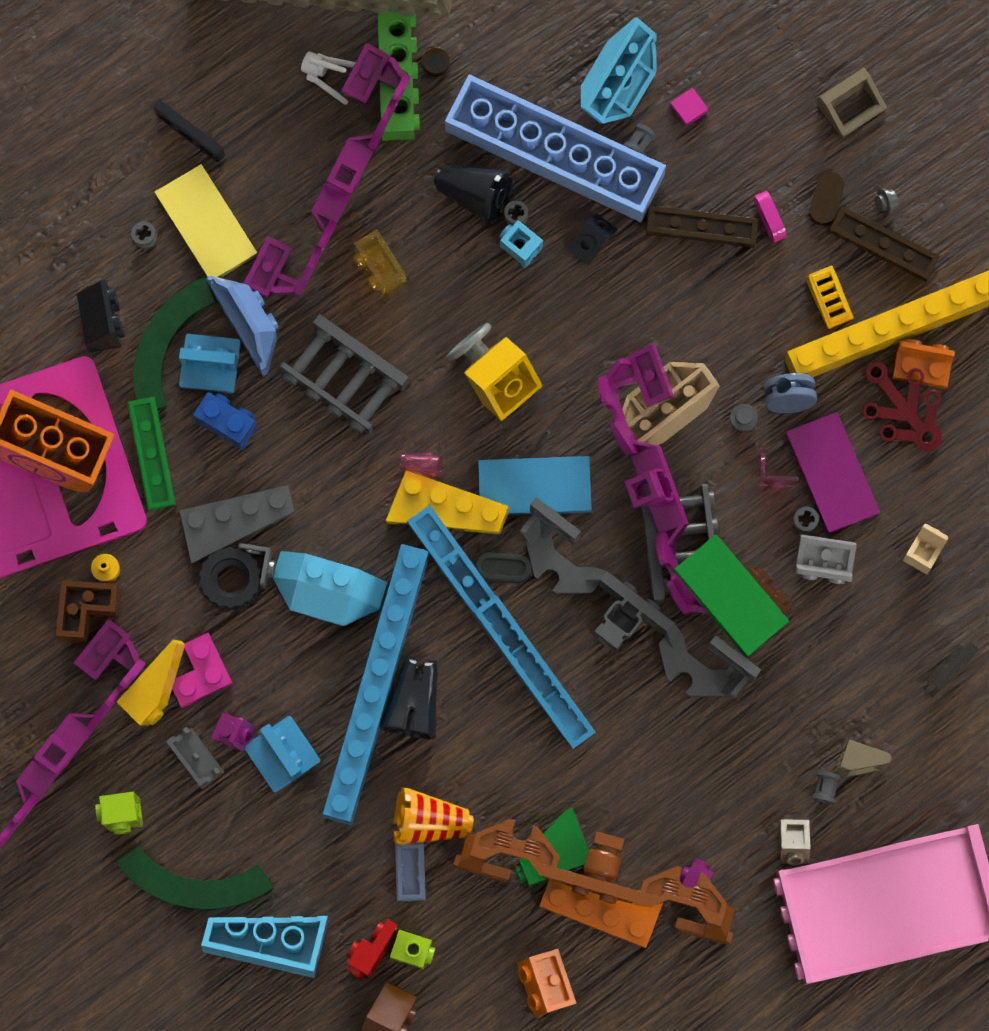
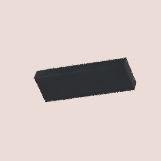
[154,99,225,163]

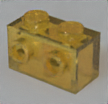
[353,230,407,297]

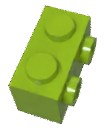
[95,792,143,835]

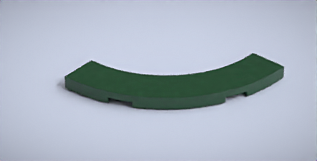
[133,277,215,411]
[115,846,274,910]

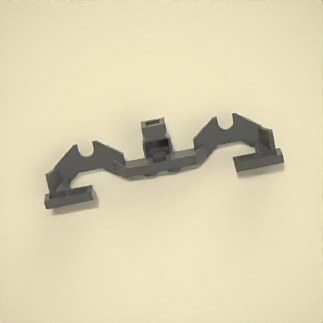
[519,497,761,698]

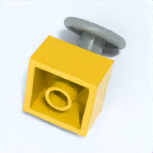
[447,323,543,421]

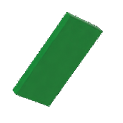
[672,534,789,658]

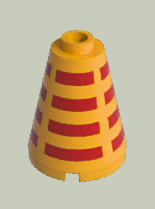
[393,787,474,845]

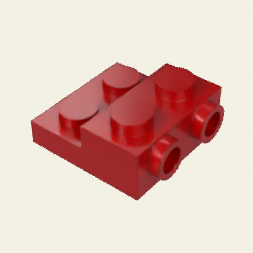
[346,919,400,980]

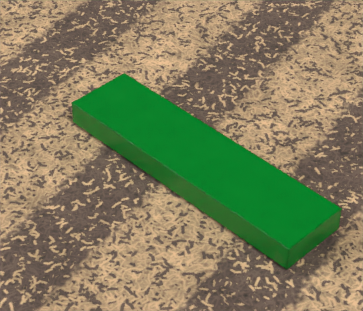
[127,397,176,511]

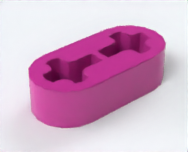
[753,191,787,243]

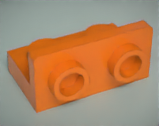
[892,339,955,389]
[517,949,576,1017]

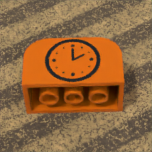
[0,389,115,493]

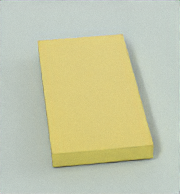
[155,164,258,278]

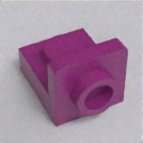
[211,713,255,752]

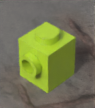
[390,930,436,970]

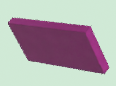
[785,412,880,534]

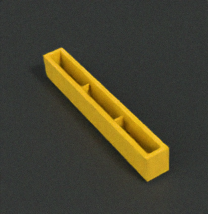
[784,271,989,377]

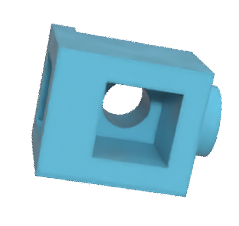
[499,220,543,268]

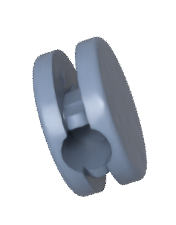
[764,373,817,413]

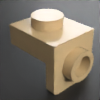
[903,524,948,575]

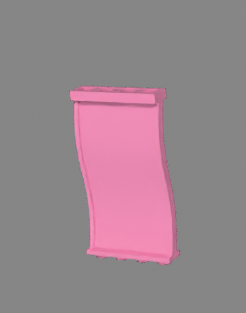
[773,824,989,985]

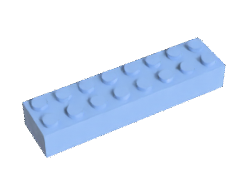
[445,74,666,222]

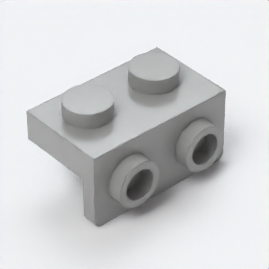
[795,535,857,584]

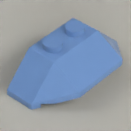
[206,276,279,377]

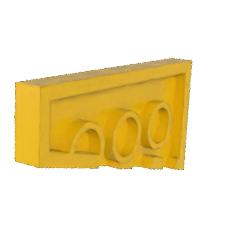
[386,470,510,534]

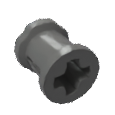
[623,123,657,155]
[811,770,842,805]

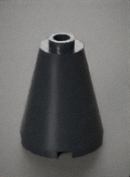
[434,165,513,224]

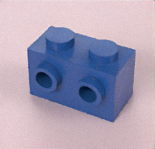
[193,392,257,451]

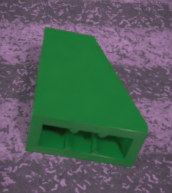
[516,808,589,888]

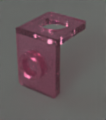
[759,449,799,490]

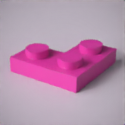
[172,633,233,708]

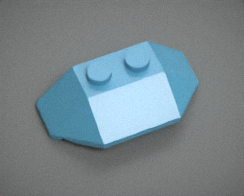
[581,18,657,124]
[273,551,387,626]

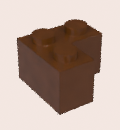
[55,580,121,643]
[361,982,417,1031]

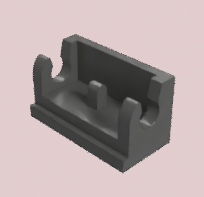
[166,727,225,790]

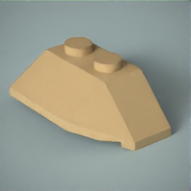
[622,362,720,445]

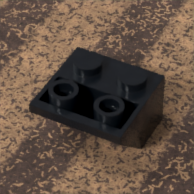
[77,280,125,353]

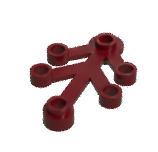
[863,362,942,452]

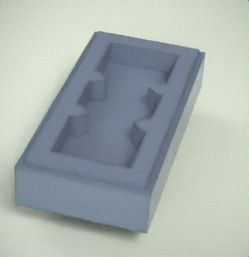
[395,843,426,902]

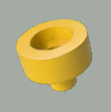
[91,554,120,583]

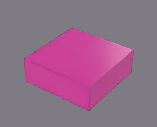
[670,88,708,126]

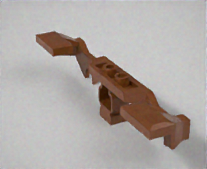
[454,819,735,945]

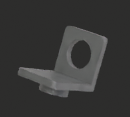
[238,543,275,590]

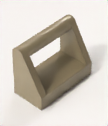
[817,68,887,138]
[835,739,892,777]

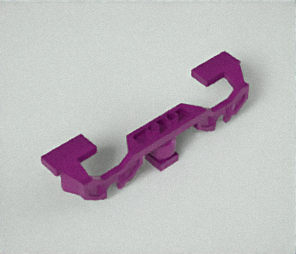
[243,43,411,298]
[598,344,708,614]
[0,619,146,849]

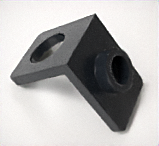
[568,214,618,265]

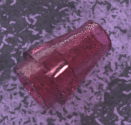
[400,452,442,479]

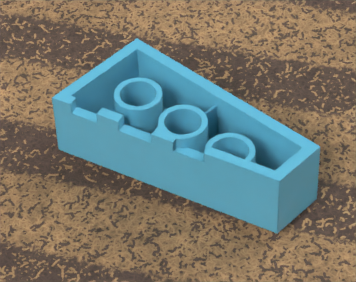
[201,916,328,978]

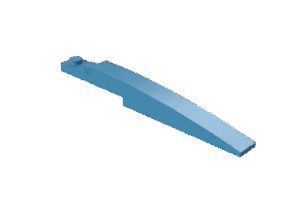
[407,505,596,749]

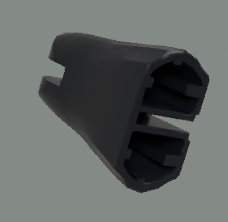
[380,656,438,740]

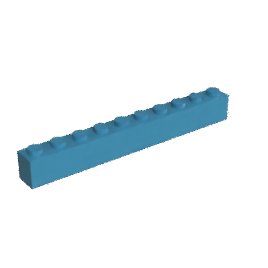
[323,544,429,825]

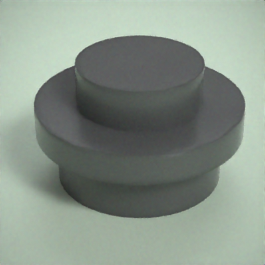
[875,188,898,216]
[730,404,758,432]

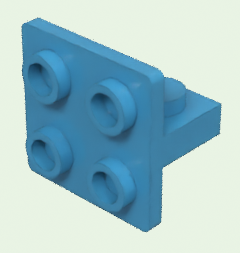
[179,334,241,393]
[245,716,321,793]

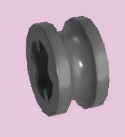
[504,200,528,226]
[131,221,157,249]
[793,507,819,533]

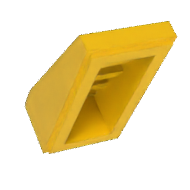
[806,266,854,329]

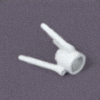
[301,51,356,105]

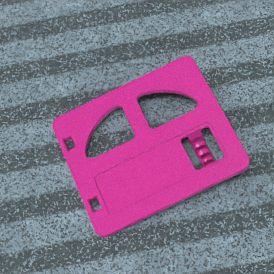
[0,356,147,579]

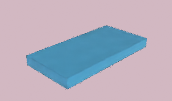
[478,456,592,515]

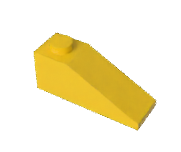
[117,640,185,726]

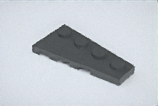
[180,485,295,566]

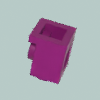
[680,858,714,888]

